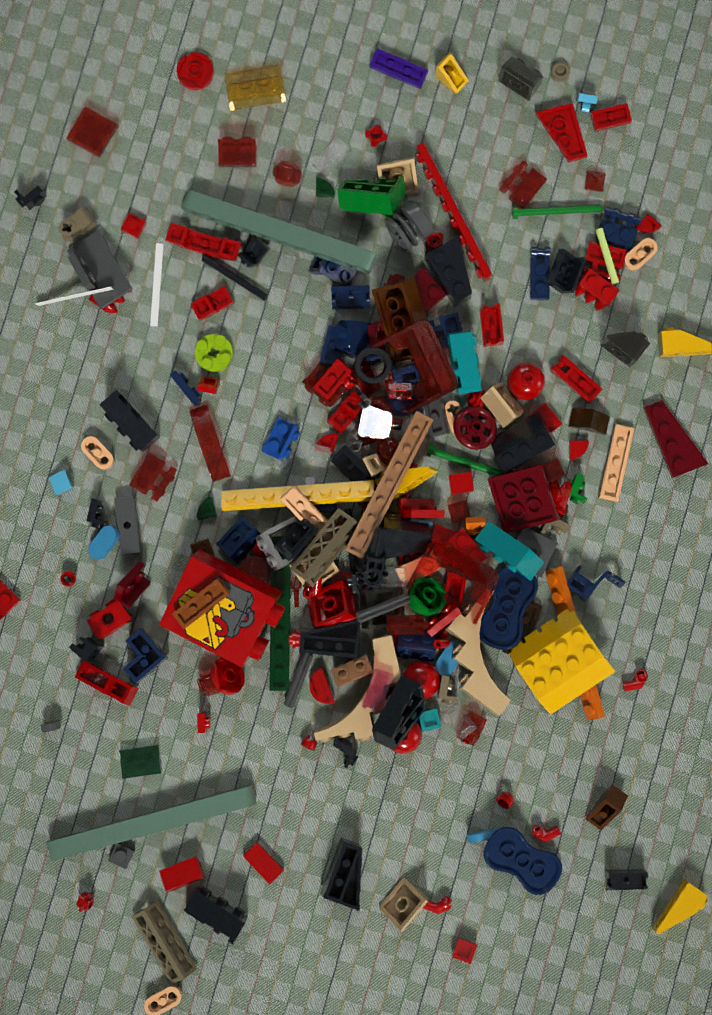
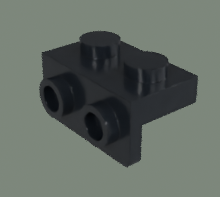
[546,249,586,294]

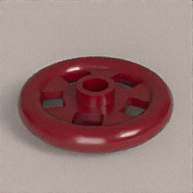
[453,405,497,450]

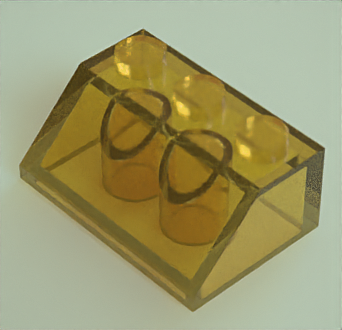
[225,64,286,110]

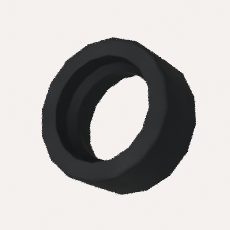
[354,347,391,384]

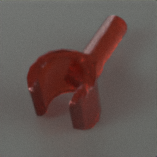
[290,580,302,607]

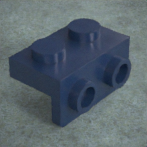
[396,627,438,662]

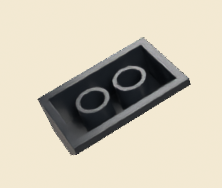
[491,411,558,473]

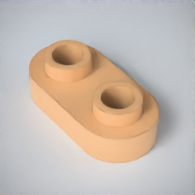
[624,238,658,271]
[81,436,114,470]
[144,985,182,1015]

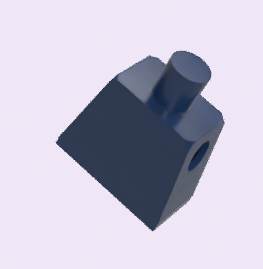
[332,320,371,359]

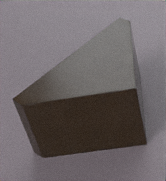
[568,408,610,435]

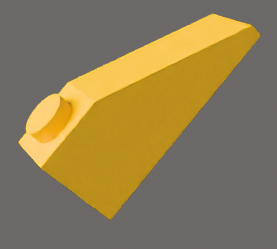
[658,327,712,357]
[375,466,438,502]
[652,879,708,934]

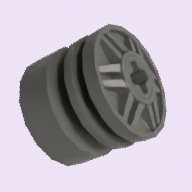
[384,201,434,252]

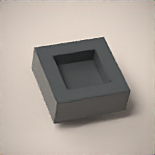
[108,843,135,869]

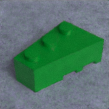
[337,176,406,216]

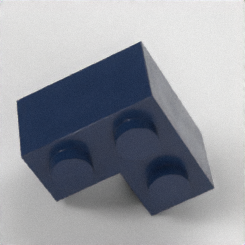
[123,628,168,683]

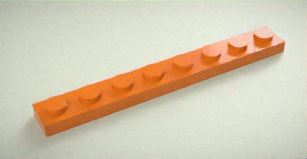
[545,566,605,720]

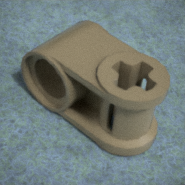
[59,207,97,241]

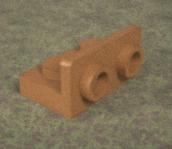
[331,655,373,687]

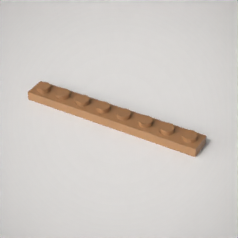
[345,411,433,559]

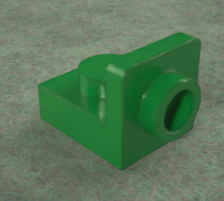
[569,473,588,505]

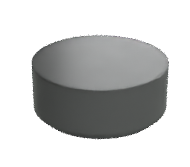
[40,720,61,732]

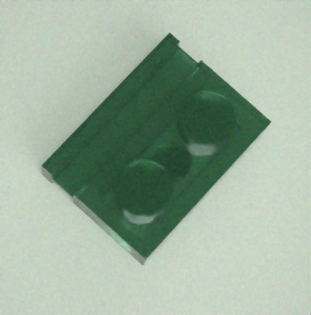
[119,745,162,779]

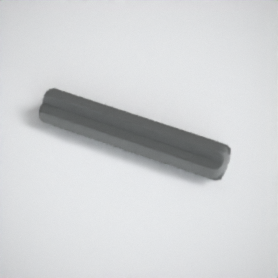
[356,593,410,623]
[284,653,313,708]

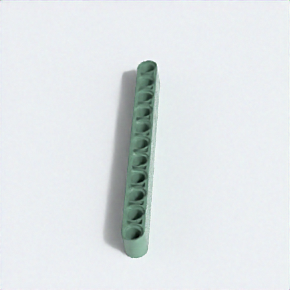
[181,190,377,274]
[46,785,257,861]

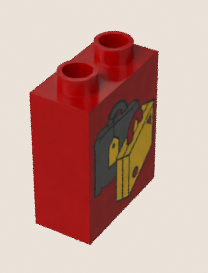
[159,549,286,668]

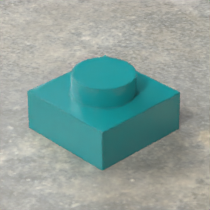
[419,708,442,732]

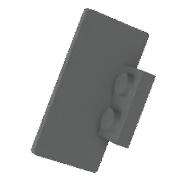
[67,230,132,309]

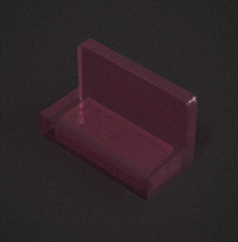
[362,667,394,712]

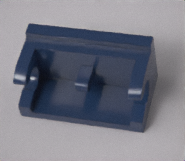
[331,285,370,310]

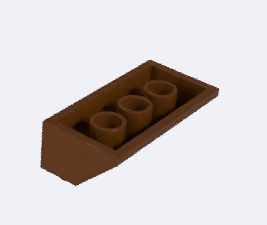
[372,277,436,363]

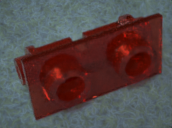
[387,615,428,635]

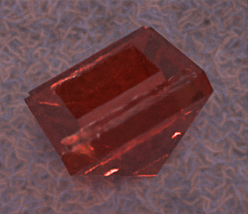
[584,171,606,192]

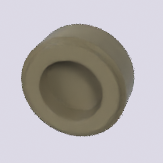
[551,62,570,82]

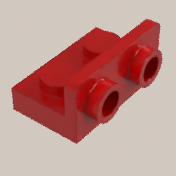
[399,499,444,518]

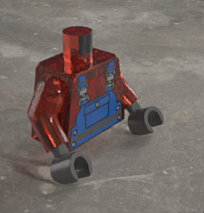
[349,394,403,452]

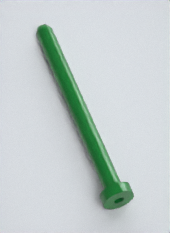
[512,204,603,219]
[425,443,505,476]

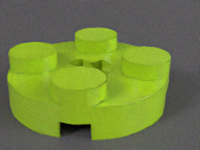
[195,334,233,373]

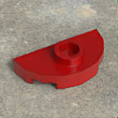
[309,667,335,705]

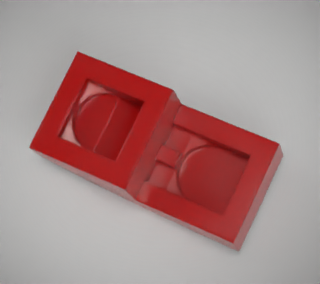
[190,286,235,321]
[327,391,363,434]

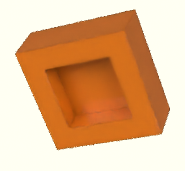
[465,517,485,536]

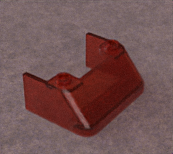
[369,320,457,414]
[406,541,499,625]

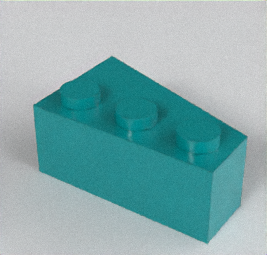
[447,330,482,394]
[475,521,544,581]

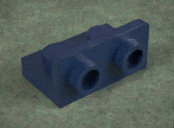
[216,516,261,563]

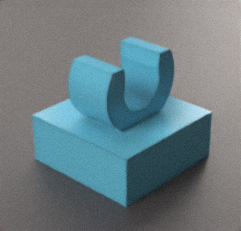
[577,93,598,113]

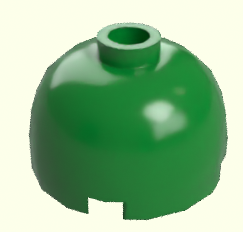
[408,577,447,616]

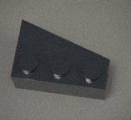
[425,236,472,308]
[99,390,160,452]
[299,620,361,658]
[372,675,426,750]
[320,837,362,911]
[184,887,248,944]

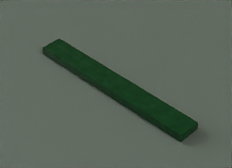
[269,536,291,691]

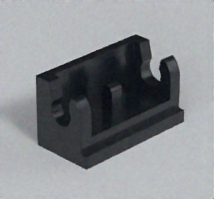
[331,444,370,482]
[274,518,319,561]
[69,637,104,662]
[605,869,648,890]

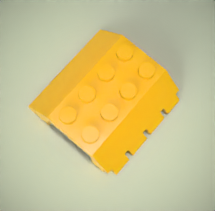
[509,609,616,715]

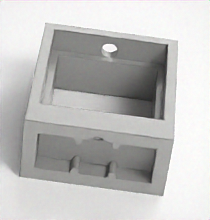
[256,516,314,571]

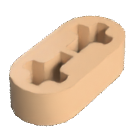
[445,401,467,436]

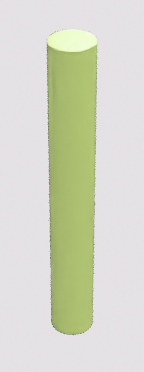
[595,228,619,284]

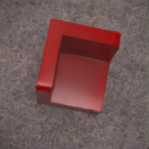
[449,472,474,496]

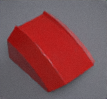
[308,580,358,628]

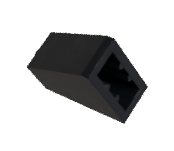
[381,517,433,559]

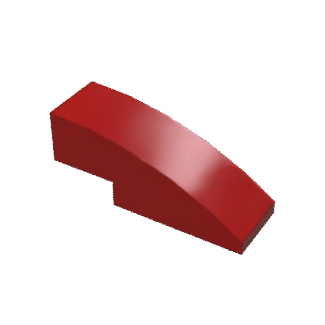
[75,661,139,705]

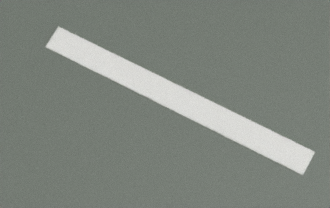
[150,243,163,327]
[34,287,113,306]

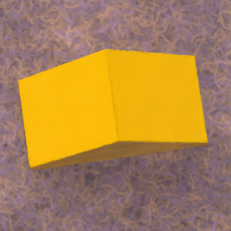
[435,53,469,94]

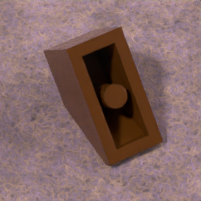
[585,784,628,830]

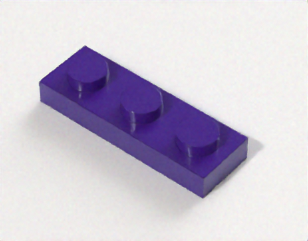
[370,48,428,90]

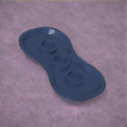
[479,567,538,650]
[483,827,562,895]

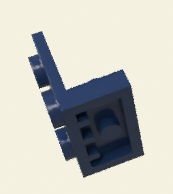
[309,237,357,286]

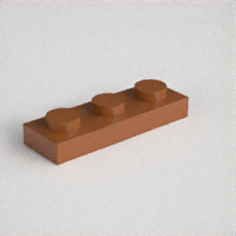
[172,577,231,629]

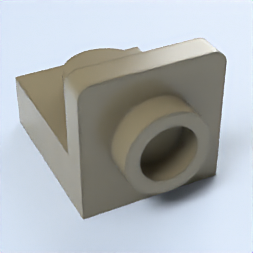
[539,520,570,535]
[437,675,458,704]

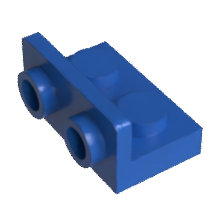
[262,417,300,462]

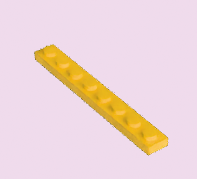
[221,480,375,511]

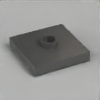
[516,528,558,578]

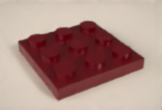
[487,464,560,533]

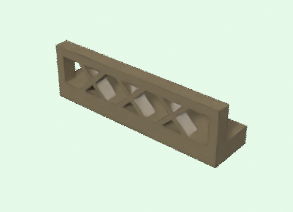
[290,508,358,587]
[132,900,197,985]

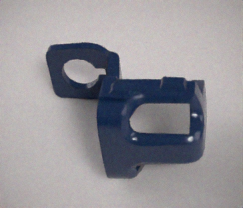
[366,355,420,391]
[567,565,626,602]

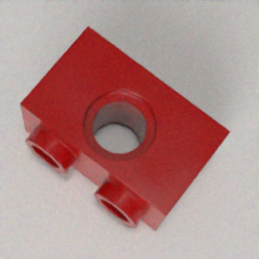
[86,599,134,640]

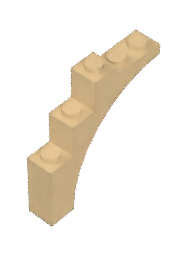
[445,586,511,716]
[314,633,401,742]

